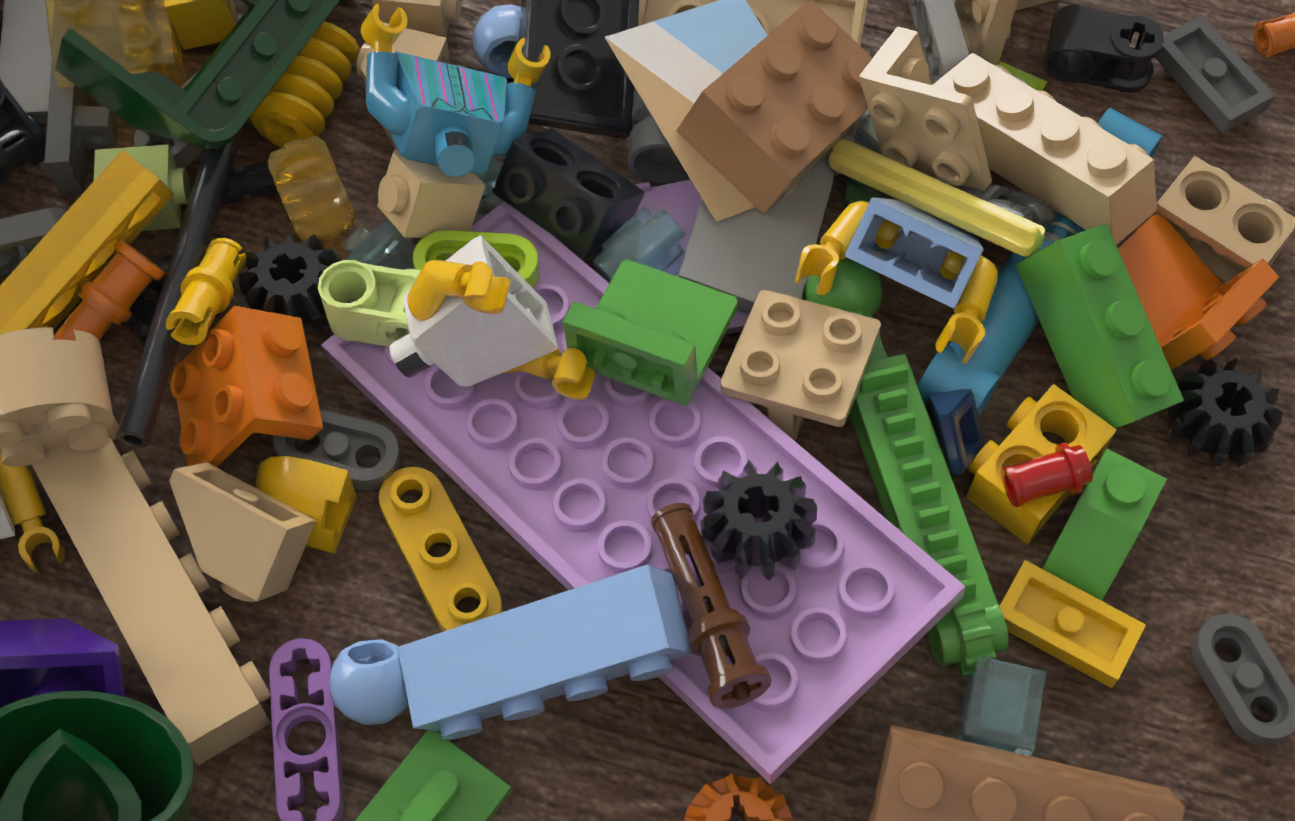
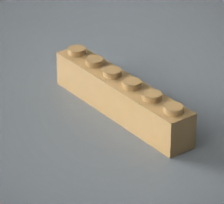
[32,415,271,765]

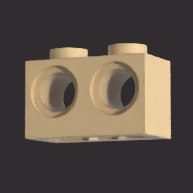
[1150,156,1295,284]

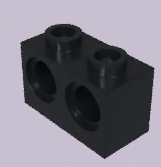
[492,128,645,258]

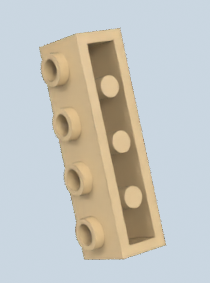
[932,53,1157,245]

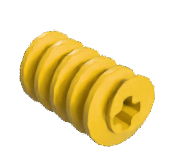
[250,22,360,154]

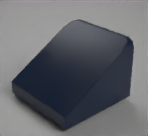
[928,389,985,475]

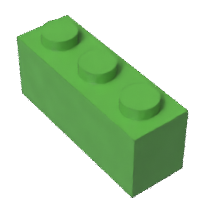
[1015,223,1184,429]

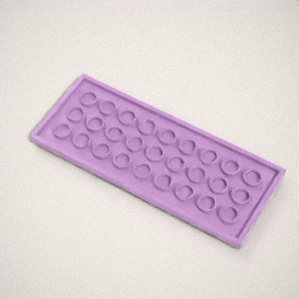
[321,202,965,784]

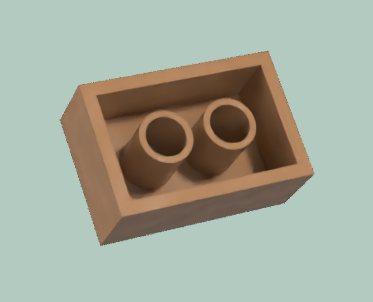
[676,0,873,215]

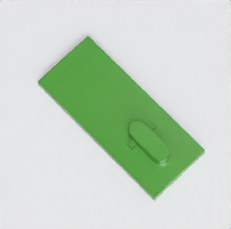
[355,730,512,821]

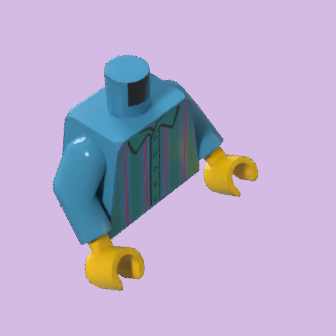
[361,4,550,177]

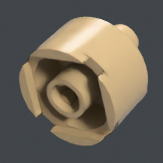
[0,328,114,467]

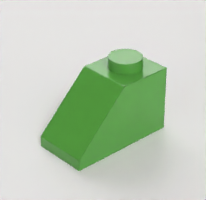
[1042,448,1167,601]

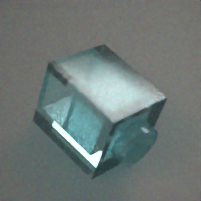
[956,656,1046,756]

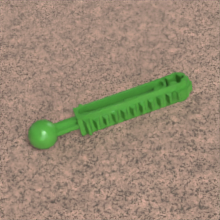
[804,257,1009,676]

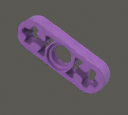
[269,638,345,821]

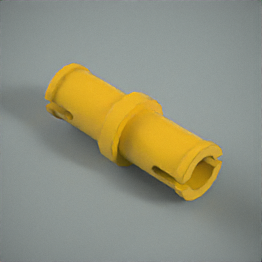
[166,238,247,345]

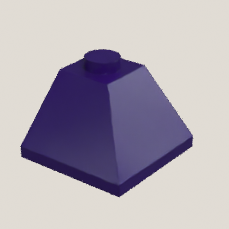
[0,618,125,708]

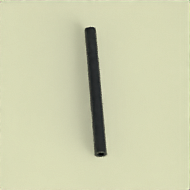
[116,128,243,448]

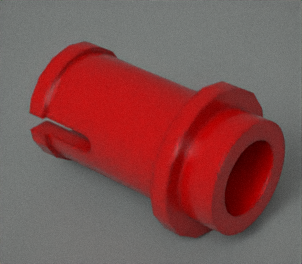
[1001,442,1093,508]

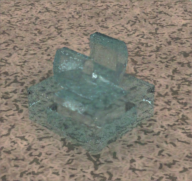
[342,218,415,270]

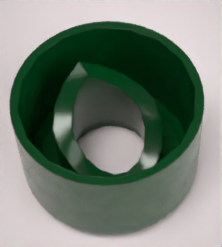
[0,691,193,821]

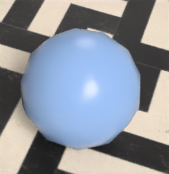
[472,4,521,78]
[328,639,409,725]

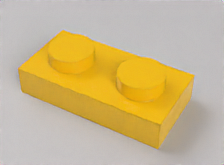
[999,560,1146,688]

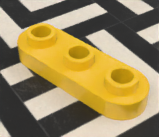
[379,467,503,632]

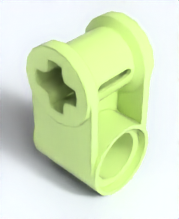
[318,260,421,347]

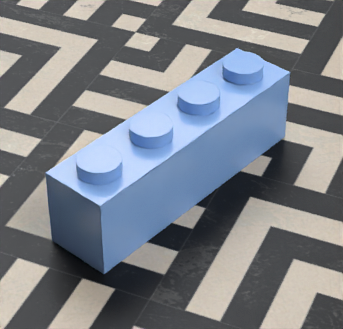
[397,564,693,740]

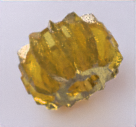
[268,135,356,242]

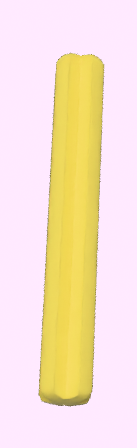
[828,139,1046,257]

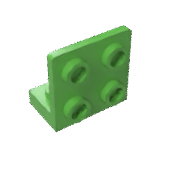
[562,259,738,407]

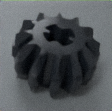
[239,229,340,332]
[1167,358,1284,468]
[700,460,817,581]

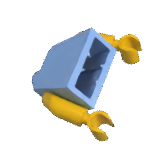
[795,198,998,364]

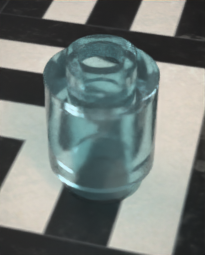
[593,207,686,282]

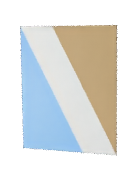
[605,0,841,222]

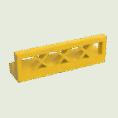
[0,149,175,335]

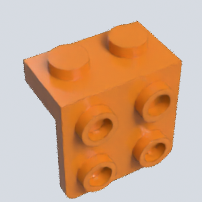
[1117,214,1279,370]
[171,306,323,467]

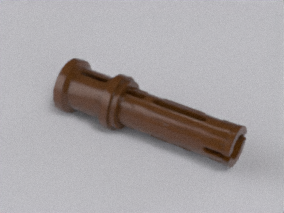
[651,503,772,708]

